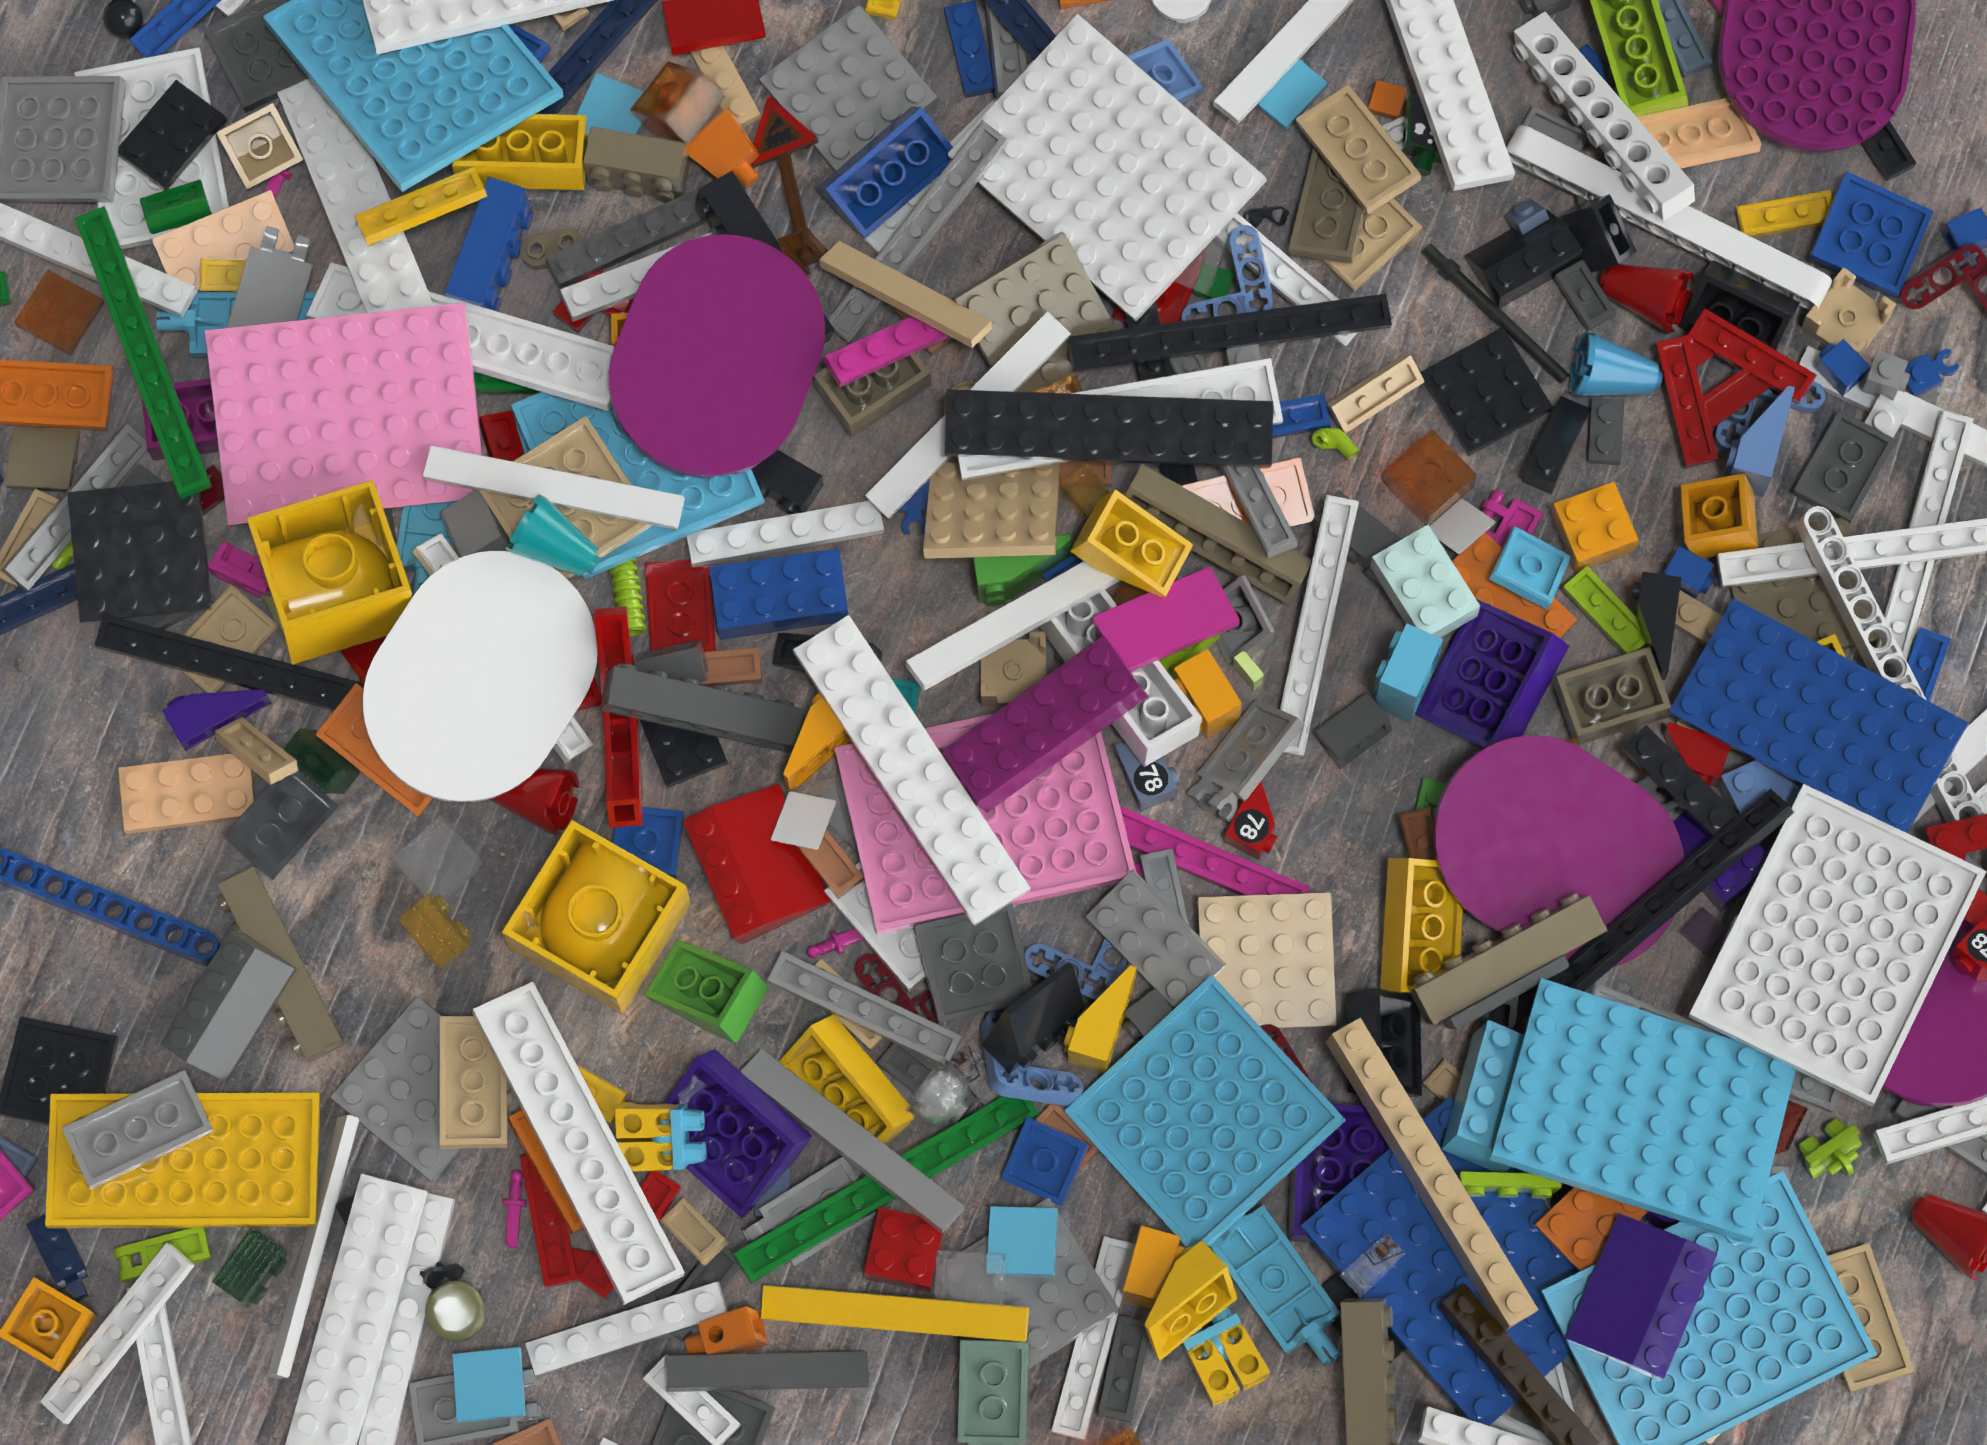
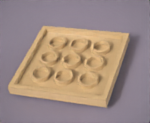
[479,416,653,580]
[923,462,1061,559]
[1198,893,1336,1028]

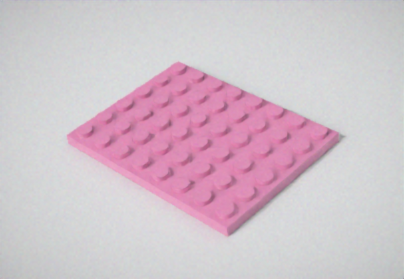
[205,303,483,525]
[834,713,1136,935]

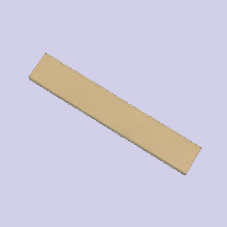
[819,241,992,348]

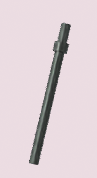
[1422,243,1570,384]

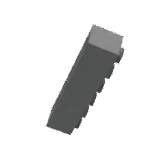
[600,664,804,753]

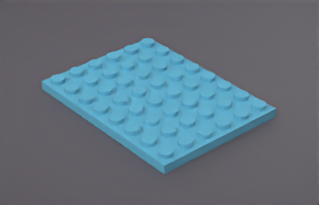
[263,0,564,192]
[1489,978,1796,1244]
[1540,1171,1877,1445]

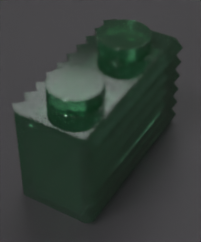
[283,728,360,795]
[212,1227,288,1309]

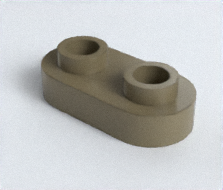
[520,228,583,270]

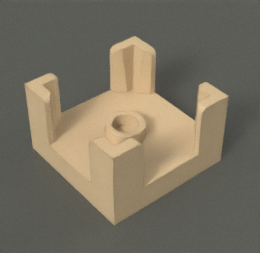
[1801,267,1896,356]
[981,632,1046,707]

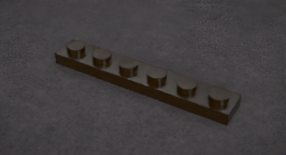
[1438,1284,1599,1445]

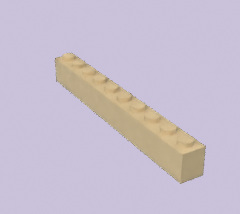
[1326,1018,1539,1331]

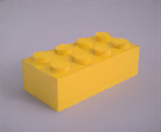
[452,114,589,190]

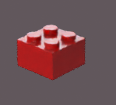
[864,1208,944,1293]

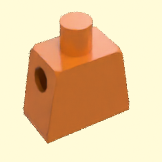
[686,108,760,189]
[685,1306,770,1355]

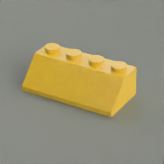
[1380,858,1463,993]
[779,1014,918,1145]

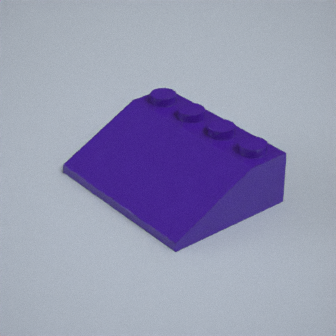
[1415,599,1569,749]
[664,1050,812,1218]
[1288,1104,1390,1243]
[1564,1213,1718,1381]

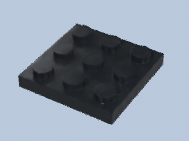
[1420,327,1553,457]
[0,1016,119,1126]

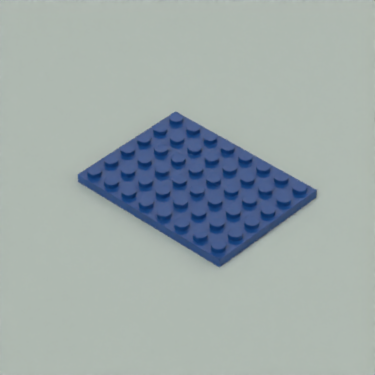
[1299,1096,1596,1426]

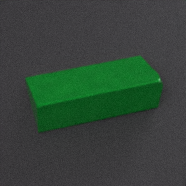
[140,180,212,234]

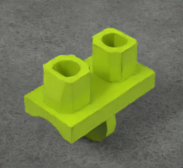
[1799,1118,1862,1180]

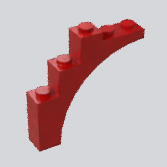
[594,606,643,828]

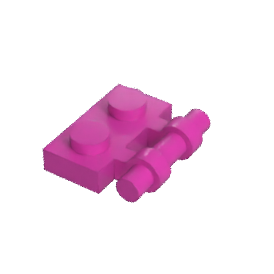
[1480,490,1544,548]

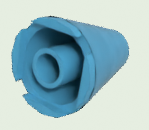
[1569,332,1663,396]

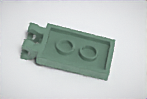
[958,1339,1029,1445]

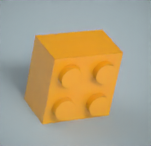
[1681,473,1758,558]
[1550,482,1639,573]
[1173,649,1242,740]
[1123,1226,1185,1309]
[0,1277,97,1374]

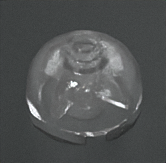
[905,1057,969,1126]

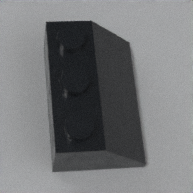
[1464,209,1583,308]
[1679,260,1800,350]
[982,962,1085,1074]
[1346,988,1422,1097]

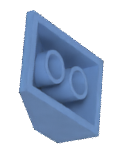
[1127,39,1204,104]
[1723,386,1795,497]
[1717,761,1802,832]

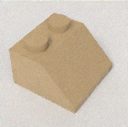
[216,103,304,189]

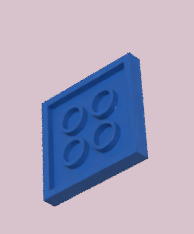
[1809,171,1934,298]

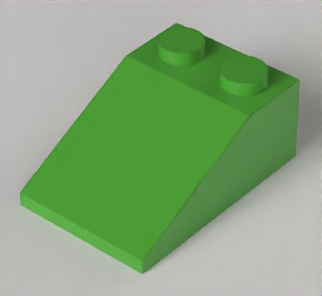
[973,534,1071,606]
[644,939,769,1044]

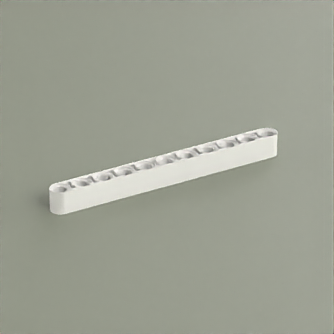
[1506,125,1832,310]
[1797,506,1984,823]

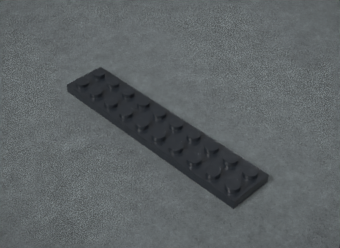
[944,389,1273,468]

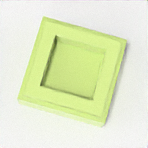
[1233,651,1264,691]

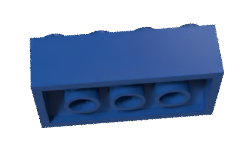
[816,106,953,239]

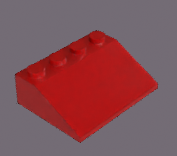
[683,784,832,945]

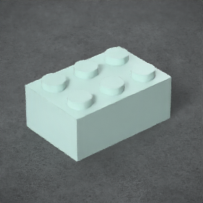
[1370,524,1480,638]

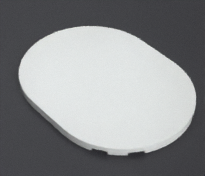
[363,551,597,802]

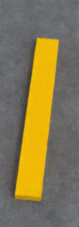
[761,1285,1029,1342]

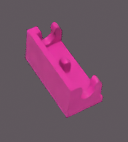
[208,541,269,599]

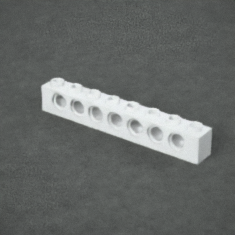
[1513,12,1695,221]

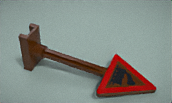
[750,97,828,275]

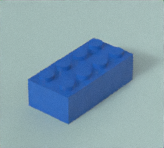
[445,177,533,312]
[710,548,849,640]

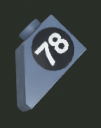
[1114,742,1180,812]

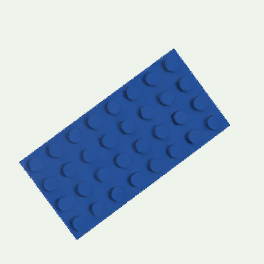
[1669,598,1969,833]

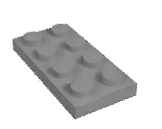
[1086,869,1227,1008]
[62,1070,214,1190]

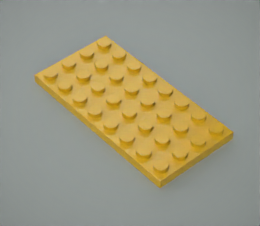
[45,1092,320,1228]

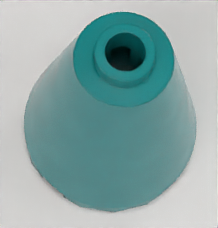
[505,494,601,576]

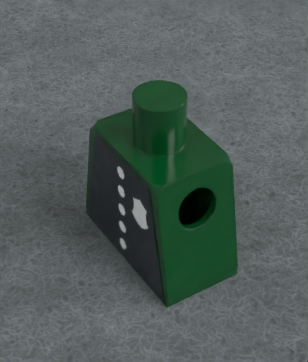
[1402,94,1443,175]

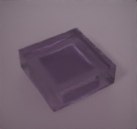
[1680,907,1728,955]

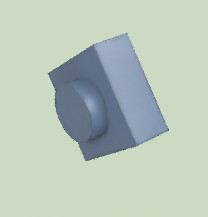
[1504,199,1549,235]

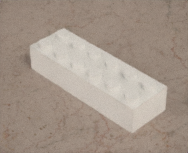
[1039,590,1202,767]

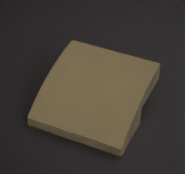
[5,427,80,492]

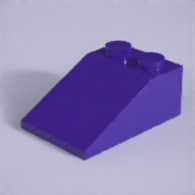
[1673,813,1768,912]

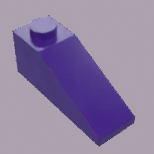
[162,689,272,752]

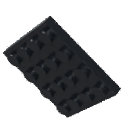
[67,481,212,623]

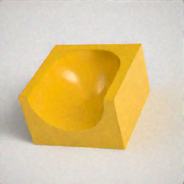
[247,480,412,665]
[502,820,691,1015]

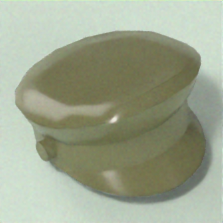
[425,1281,485,1342]

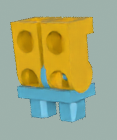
[615,1102,707,1172]
[1182,1308,1270,1408]

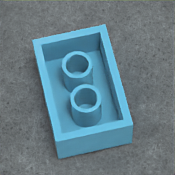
[1372,623,1443,723]

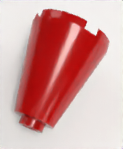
[1600,264,1694,333]
[489,769,579,835]
[1911,1194,1987,1280]

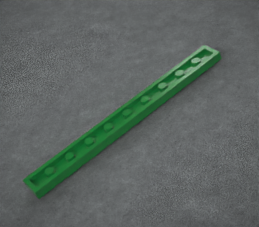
[74,206,212,499]
[733,1096,1039,1284]

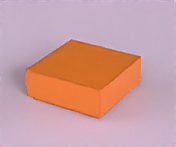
[1368,80,1407,120]

